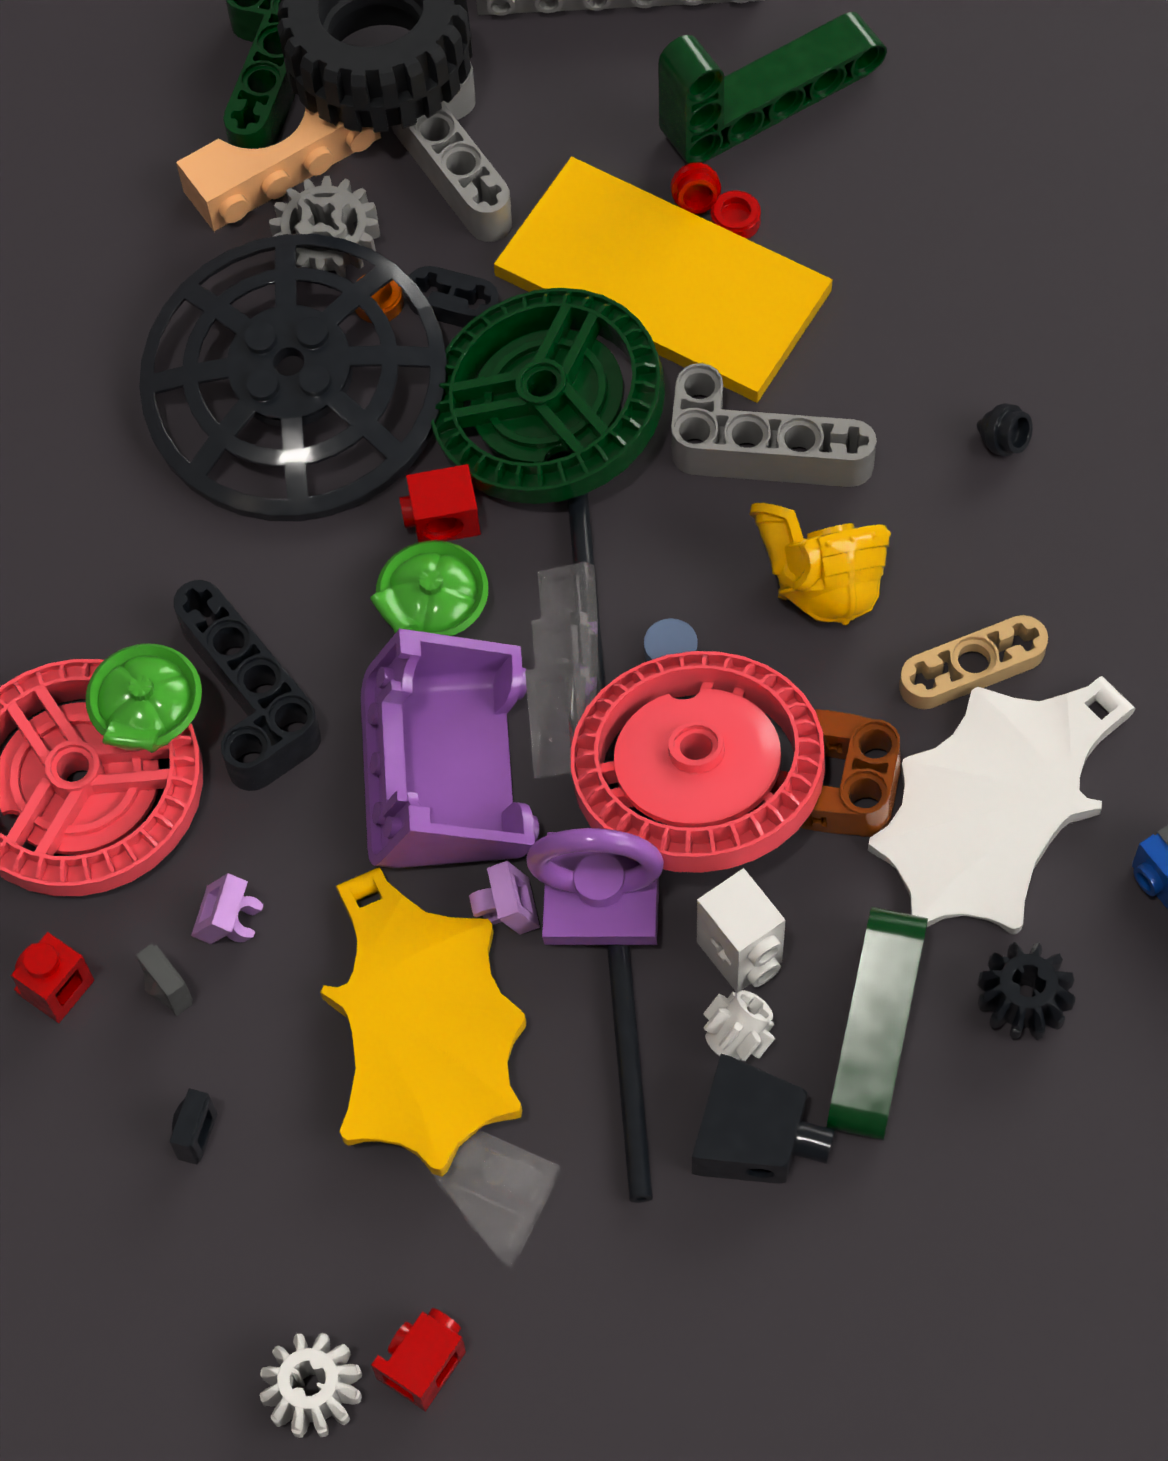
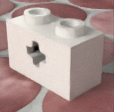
[697,868,786,993]

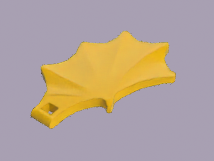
[321,867,527,1177]

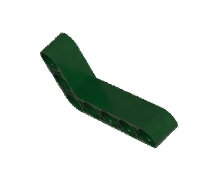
[658,12,887,164]

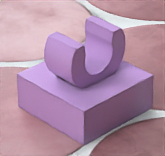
[469,861,540,935]
[191,873,263,944]

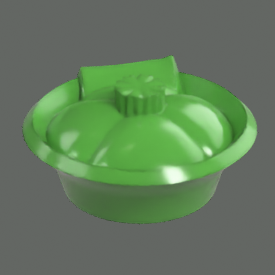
[370,540,488,636]
[85,643,202,753]

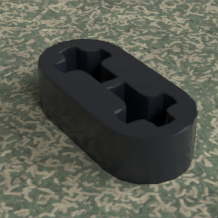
[407,266,500,328]

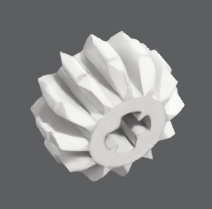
[260,1333,362,1438]

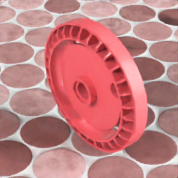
[571,651,825,873]
[0,659,203,896]

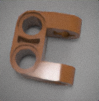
[800,709,901,837]

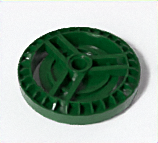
[431,288,665,504]

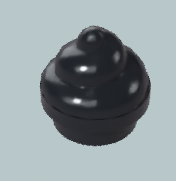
[976,403,1033,456]

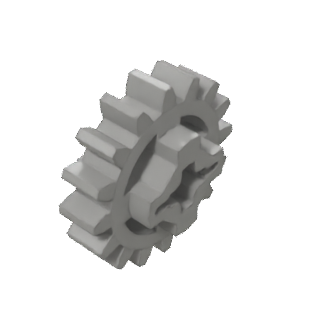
[269,176,380,278]

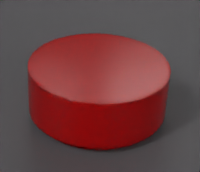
[711,190,761,239]

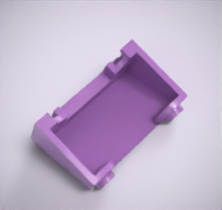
[361,628,539,868]

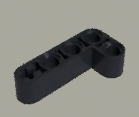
[174,580,321,791]

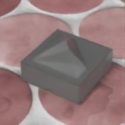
[136,943,193,1016]

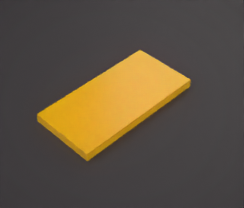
[494,156,833,403]

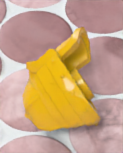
[749,503,891,625]

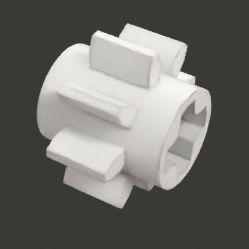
[703,990,775,1061]

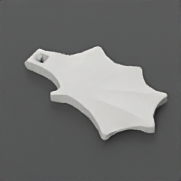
[868,676,1136,934]

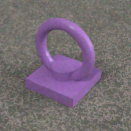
[526,828,664,945]

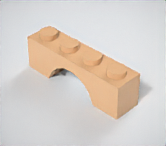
[176,107,381,231]

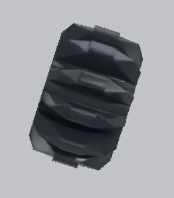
[977,942,1075,1041]

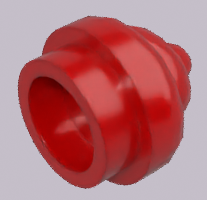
[671,162,721,214]

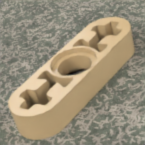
[899,615,1048,709]

